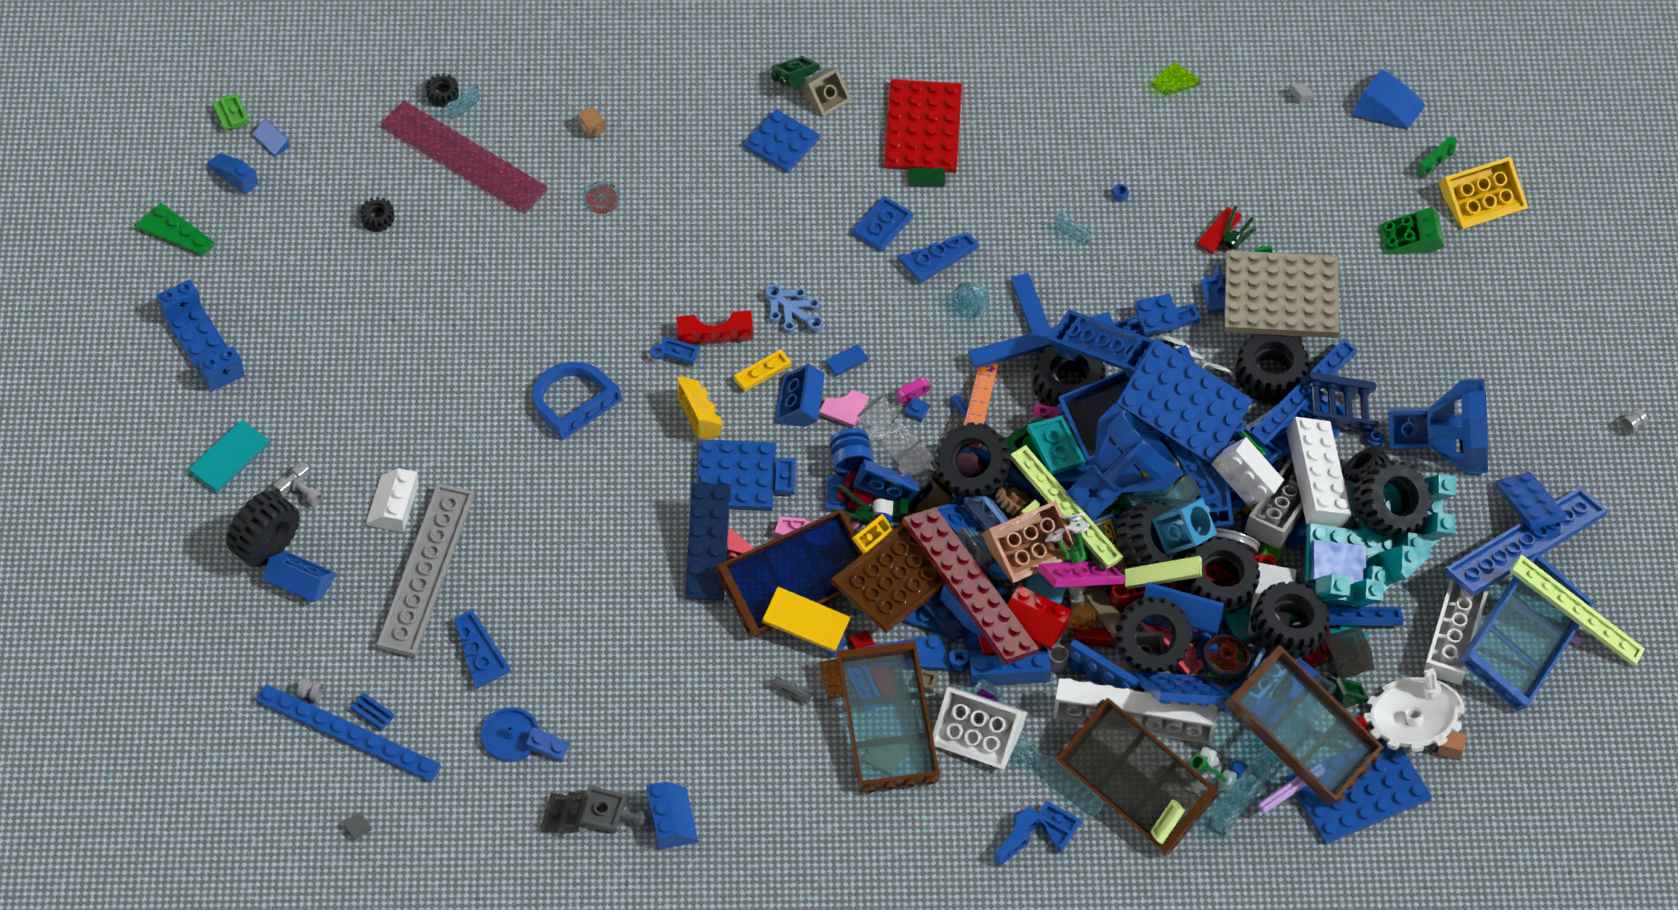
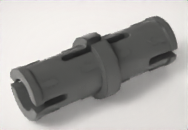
[771,676,812,704]

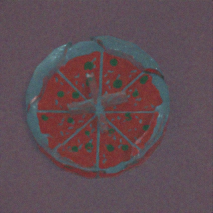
[584,181,620,214]

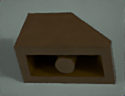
[908,477,953,515]

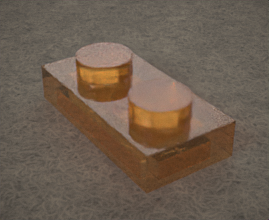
[819,659,843,700]

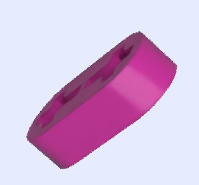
[896,377,931,404]

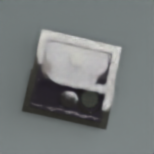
[540,792,589,834]

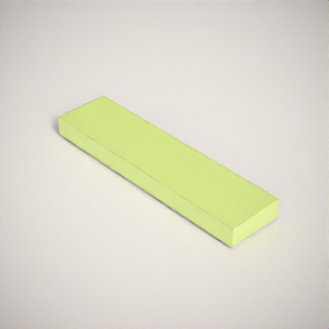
[1125,556,1202,589]

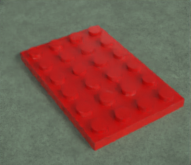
[884,79,962,173]

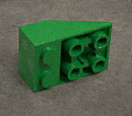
[1381,206,1445,254]

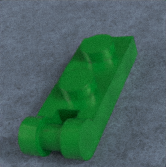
[1417,136,1457,179]

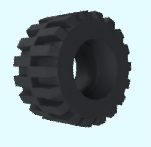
[1342,446,1391,493]

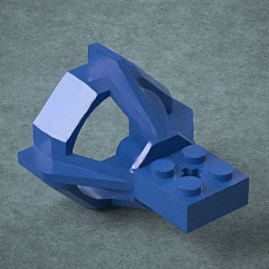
[1389,379,1488,474]
[1066,404,1183,520]

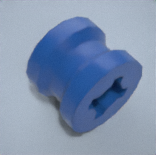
[949,648,969,673]

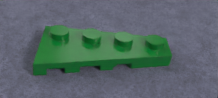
[135,203,215,257]

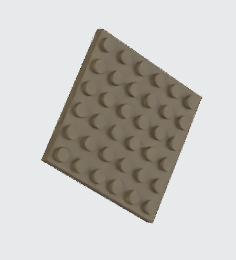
[1224,251,1339,338]

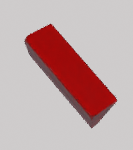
[1074,626,1114,648]

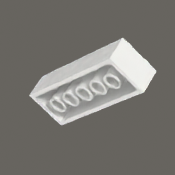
[1286,417,1351,528]
[1423,579,1490,685]

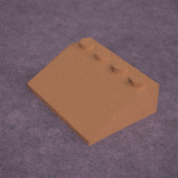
[982,501,1076,583]

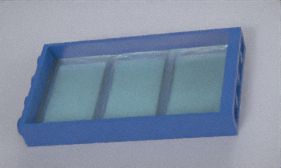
[1459,553,1594,711]

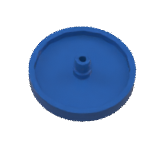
[481,707,539,762]

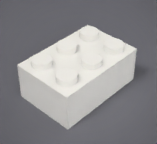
[1211,437,1284,507]

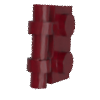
[836,469,874,512]

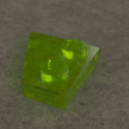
[1151,61,1201,96]

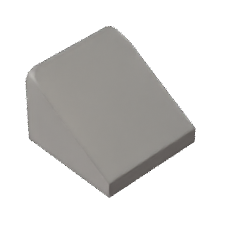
[1290,83,1315,104]

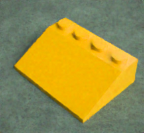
[1438,156,1528,229]

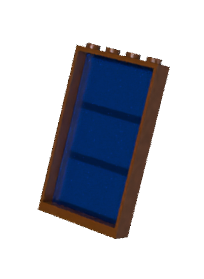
[715,509,863,639]

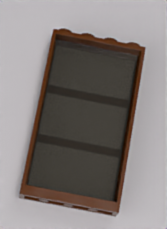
[1056,697,1221,855]

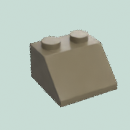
[800,68,852,116]

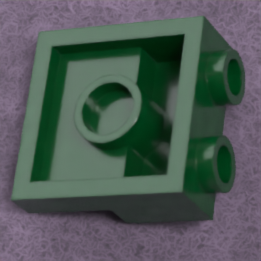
[771,56,820,88]

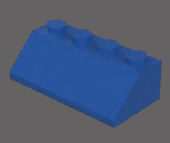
[1140,582,1224,641]
[967,646,1051,687]

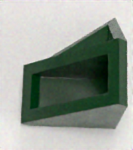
[1325,677,1369,708]

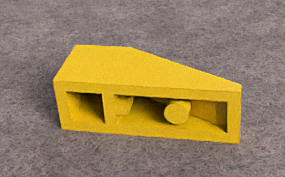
[852,514,894,554]

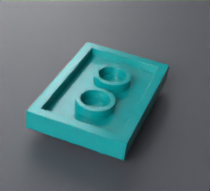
[1027,415,1086,475]

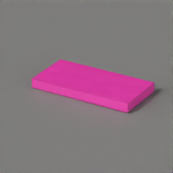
[1037,561,1125,587]

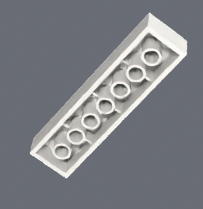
[1053,678,1218,745]

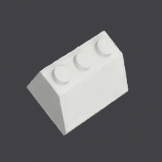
[366,468,419,532]

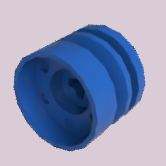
[829,428,873,476]

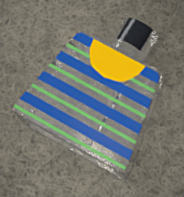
[957,528,994,567]

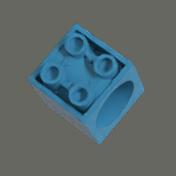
[1152,498,1217,555]

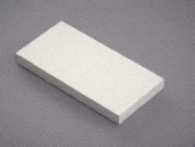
[1247,562,1296,637]

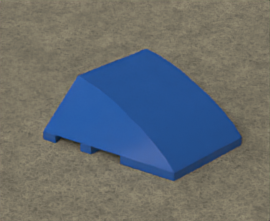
[1351,69,1425,130]

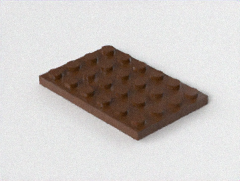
[831,524,947,633]

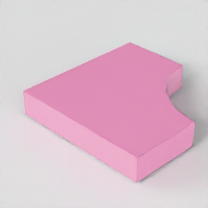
[819,390,869,428]

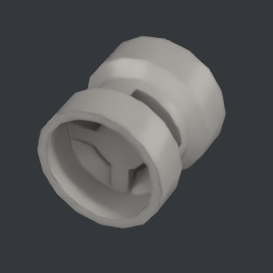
[1621,408,1648,434]
[1049,645,1069,672]
[297,678,323,702]

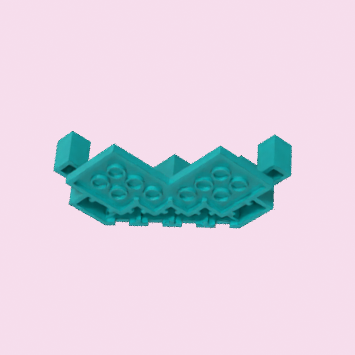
[1305,474,1456,607]

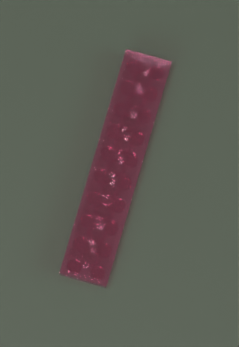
[381,100,547,214]

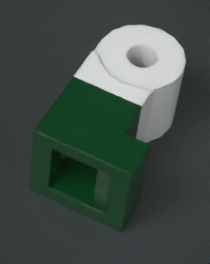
[872,498,909,523]

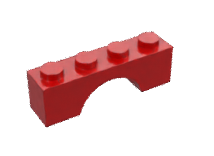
[676,310,753,345]

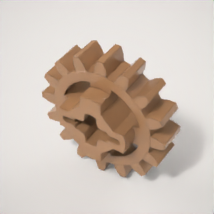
[995,485,1033,517]

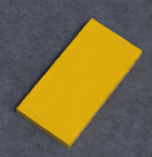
[762,587,851,653]

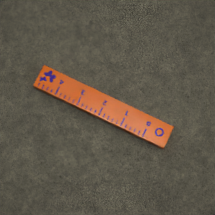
[964,364,998,448]

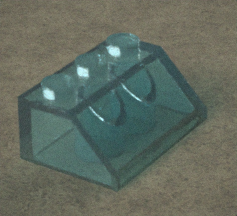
[1130,473,1201,504]

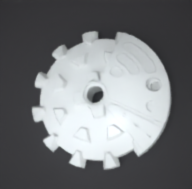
[1364,668,1465,752]

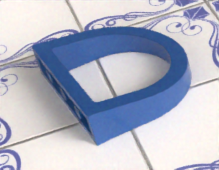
[533,362,622,441]

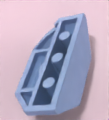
[963,496,1009,533]

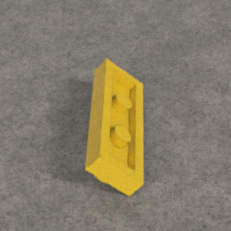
[734,349,792,392]

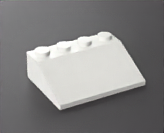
[933,687,1028,769]

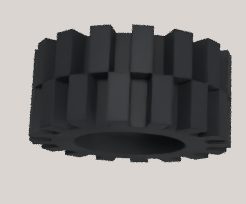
[426,73,459,108]
[360,197,394,232]

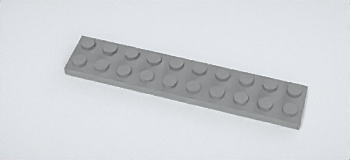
[377,483,475,657]

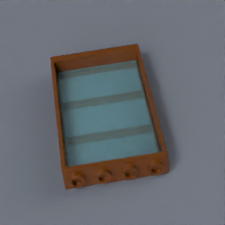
[836,641,940,793]
[1224,645,1384,806]

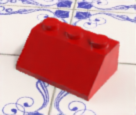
[1007,585,1072,650]

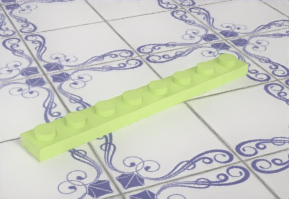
[1010,445,1123,569]
[1509,555,1645,666]

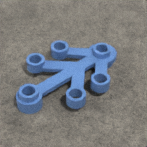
[764,285,823,334]

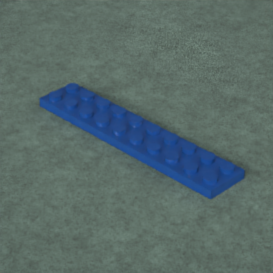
[1444,487,1608,597]

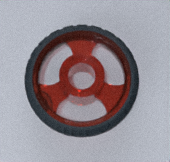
[1201,634,1252,680]

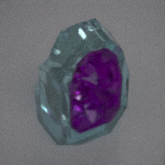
[973,678,1003,704]

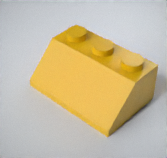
[677,376,723,442]

